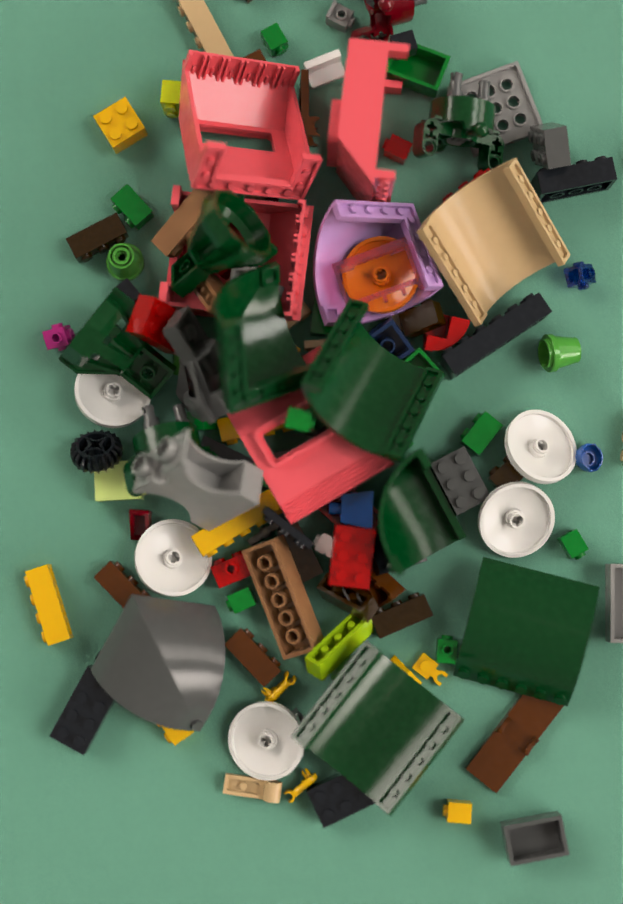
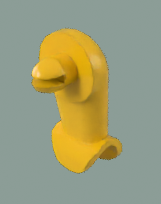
[261,671,297,702]
[283,768,317,803]

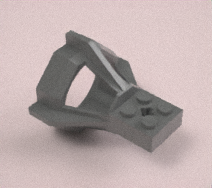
[162,306,229,424]

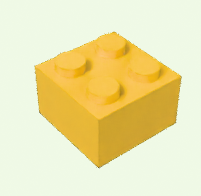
[93,97,148,154]

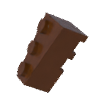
[358,565,406,608]

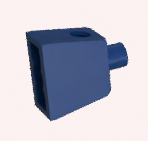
[329,491,374,529]

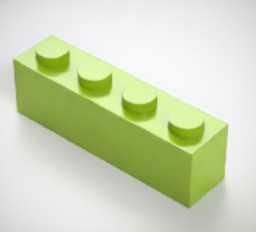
[304,614,374,681]

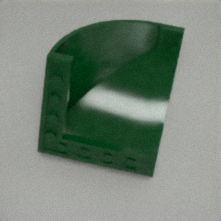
[214,262,312,414]
[379,447,467,576]

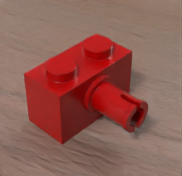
[210,550,251,589]

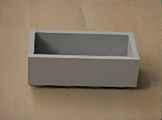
[605,564,623,643]

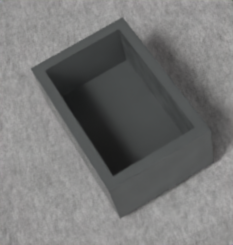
[528,122,571,169]
[430,446,489,516]
[500,811,570,866]

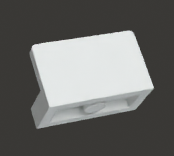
[304,49,345,89]

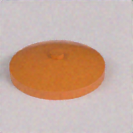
[342,236,420,314]

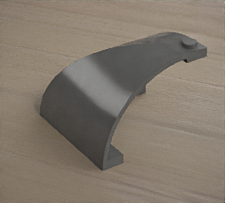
[90,594,225,731]

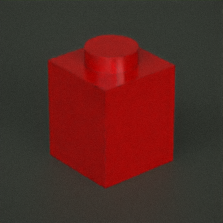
[382,134,413,165]

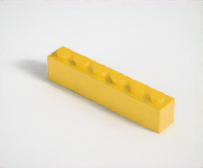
[191,488,283,558]

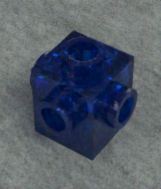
[564,261,596,290]

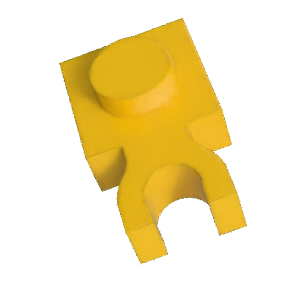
[411,652,448,686]

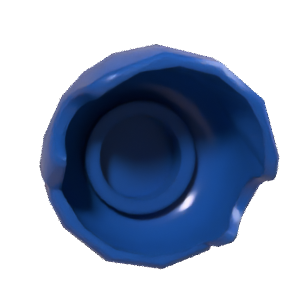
[576,443,603,472]

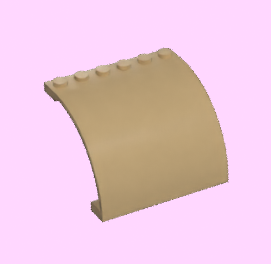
[416,158,571,327]

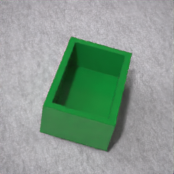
[385,44,451,99]

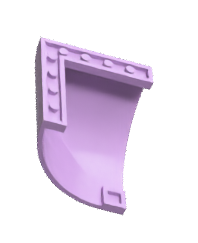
[313,199,444,326]

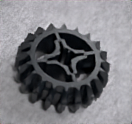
[70,429,123,474]

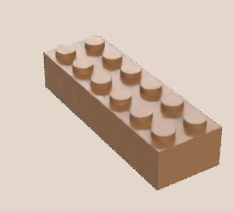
[242,534,324,660]

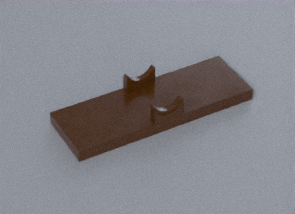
[299,69,320,147]
[465,695,564,794]

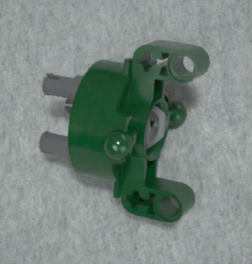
[412,72,504,171]
[123,404,218,497]

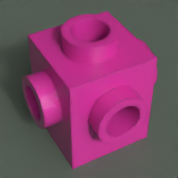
[42,323,75,351]

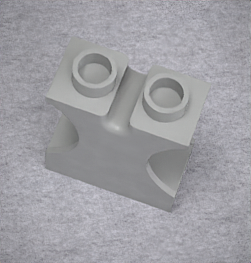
[131,428,263,531]

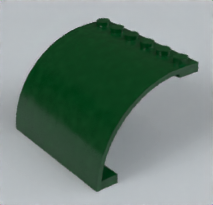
[301,298,444,463]
[453,557,599,706]
[291,640,465,816]

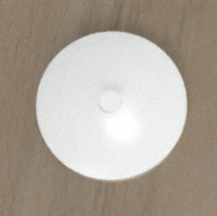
[74,355,151,428]
[504,410,577,484]
[478,482,555,558]
[134,519,212,597]
[228,701,305,781]

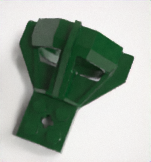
[171,190,278,298]
[59,287,177,399]

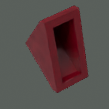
[129,509,153,540]

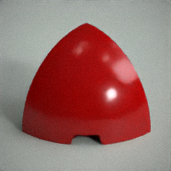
[423,314,471,351]

